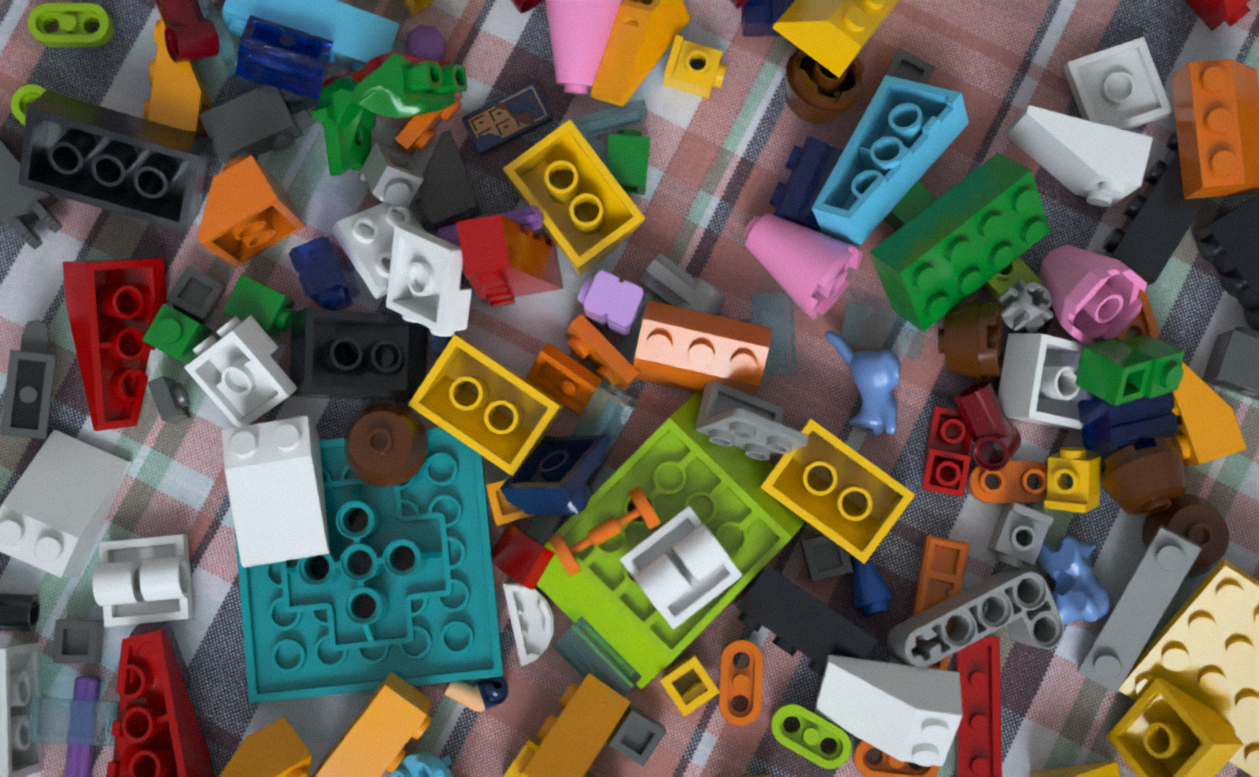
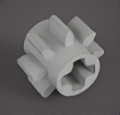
[999,279,1054,333]

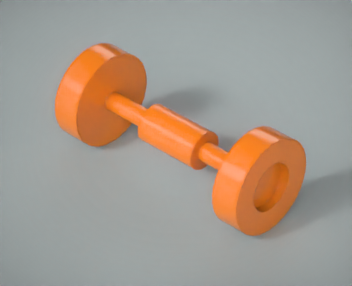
[549,486,661,577]

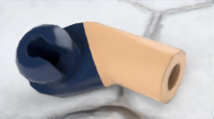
[445,677,509,712]

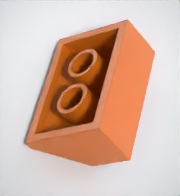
[1171,59,1259,199]
[197,155,306,268]
[633,300,771,397]

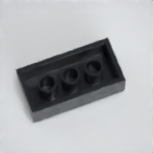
[18,91,213,232]

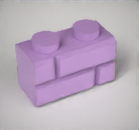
[577,270,644,338]

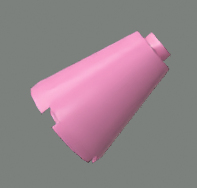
[545,0,623,95]
[744,213,863,320]

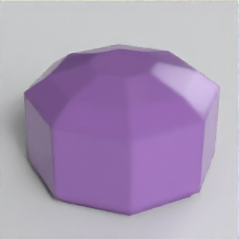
[405,25,446,61]

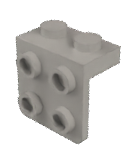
[695,380,809,460]

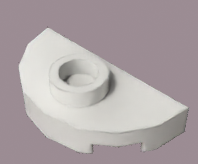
[503,583,554,667]

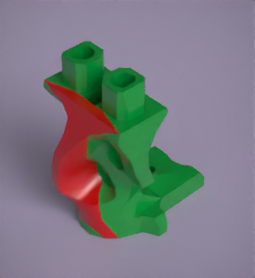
[312,51,467,176]

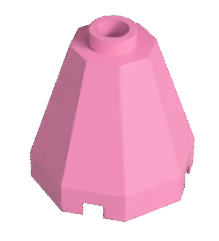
[1039,245,1147,346]

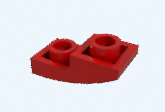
[921,405,972,497]
[491,523,555,590]

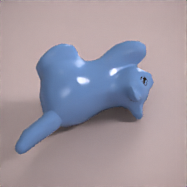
[825,331,901,436]
[1037,535,1111,625]

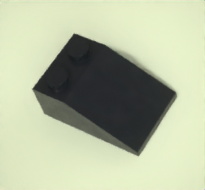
[289,308,427,400]

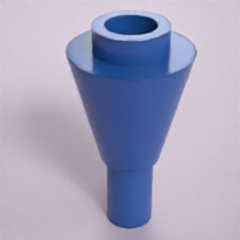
[851,554,895,616]

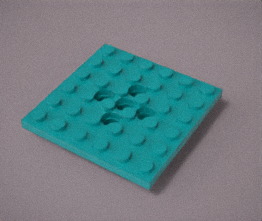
[235,427,504,704]

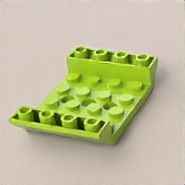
[536,391,806,689]

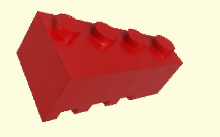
[456,214,563,307]

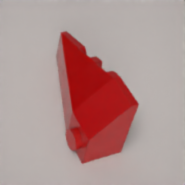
[63,258,167,431]
[106,629,214,777]

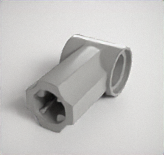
[639,253,726,315]

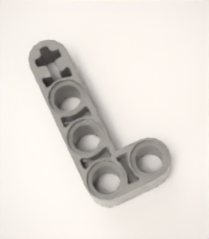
[886,569,1064,668]

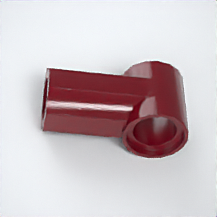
[155,0,219,63]
[954,381,1021,471]

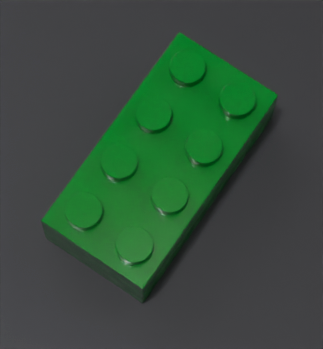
[869,153,1050,332]

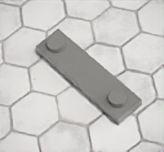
[1078,524,1202,693]

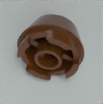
[785,49,865,124]
[938,298,1003,382]
[344,403,428,487]
[1101,437,1186,515]
[1142,494,1229,578]

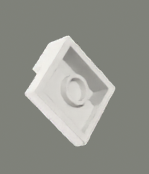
[386,224,472,337]
[184,315,298,427]

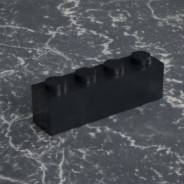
[1102,130,1207,286]

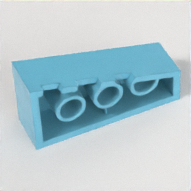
[222,0,400,73]
[812,75,969,246]

